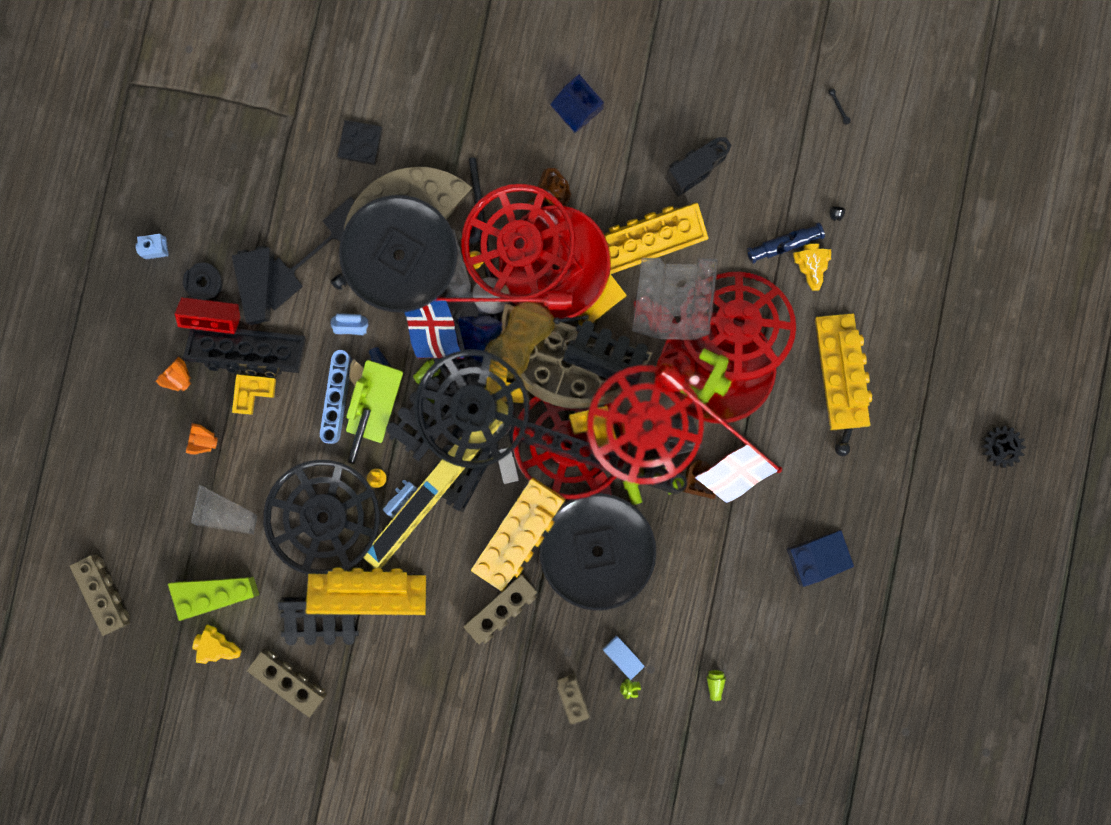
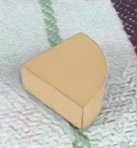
[349,359,364,385]

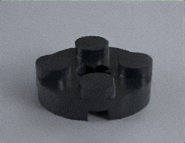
[183,263,223,301]

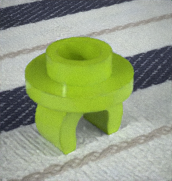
[620,679,641,699]

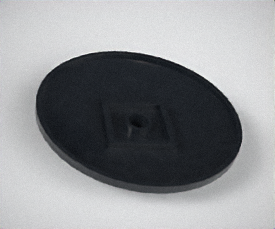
[339,195,457,313]
[540,493,656,611]

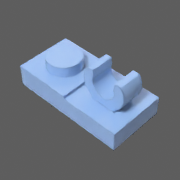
[383,480,418,518]

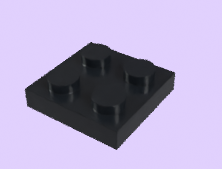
[337,120,383,165]

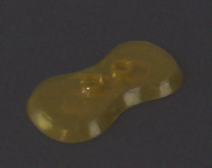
[485,302,554,378]

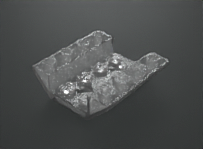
[633,258,718,340]

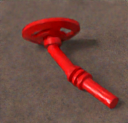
[657,348,698,384]

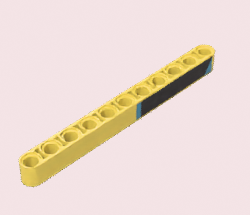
[364,399,508,569]

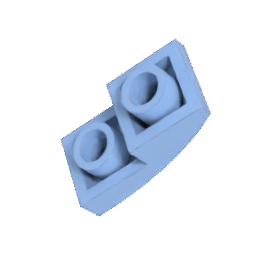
[602,636,645,680]

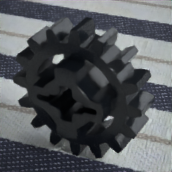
[981,426,1026,468]

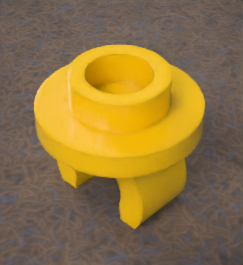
[367,469,387,488]

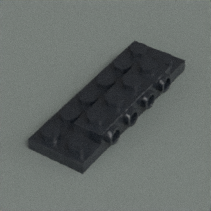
[183,329,306,377]

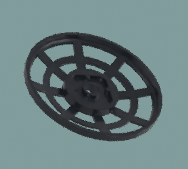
[414,350,529,468]
[263,460,380,574]

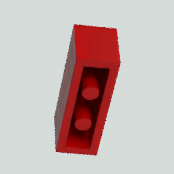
[175,297,241,334]

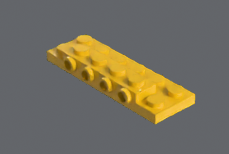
[605,202,708,274]
[815,314,872,430]
[471,477,565,592]
[306,568,426,615]

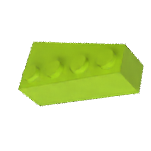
[168,577,259,621]

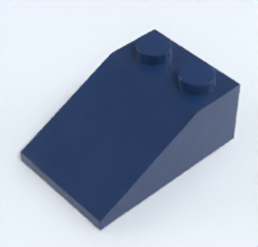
[787,530,854,587]

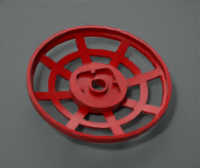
[461,184,575,300]
[680,272,796,381]
[586,365,704,484]
[513,396,628,499]

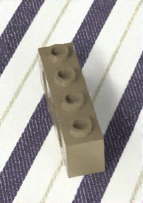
[464,574,537,644]
[247,649,327,718]

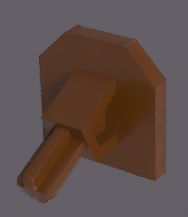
[525,168,571,212]

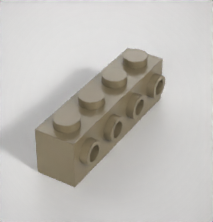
[70,555,130,636]

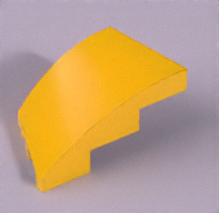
[578,274,627,326]

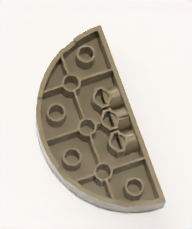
[343,167,473,260]
[501,304,652,409]

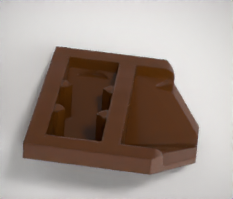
[682,460,716,499]

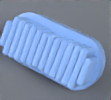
[331,313,368,335]

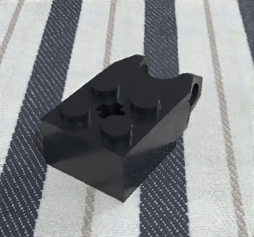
[666,137,731,197]

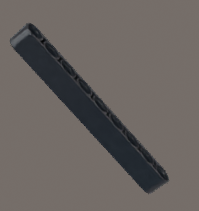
[521,423,687,494]

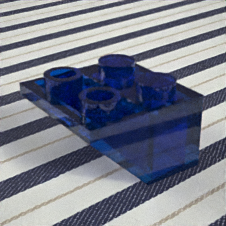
[550,74,604,133]
[458,316,503,362]

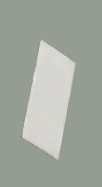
[499,448,519,484]

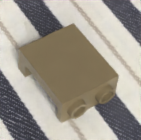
[557,673,590,724]

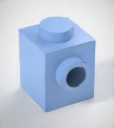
[136,234,168,259]

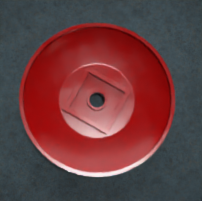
[499,205,611,319]
[661,313,776,424]

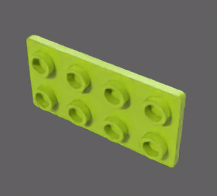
[346,360,403,443]

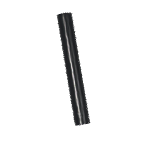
[347,408,371,464]

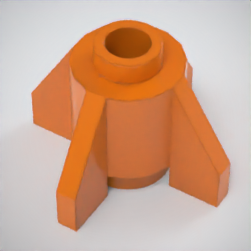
[156,357,192,391]
[186,424,218,455]

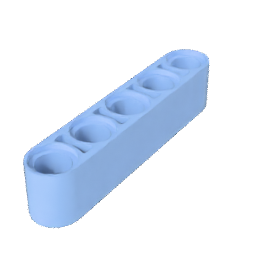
[320,350,352,444]

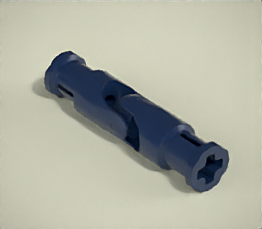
[747,223,825,264]

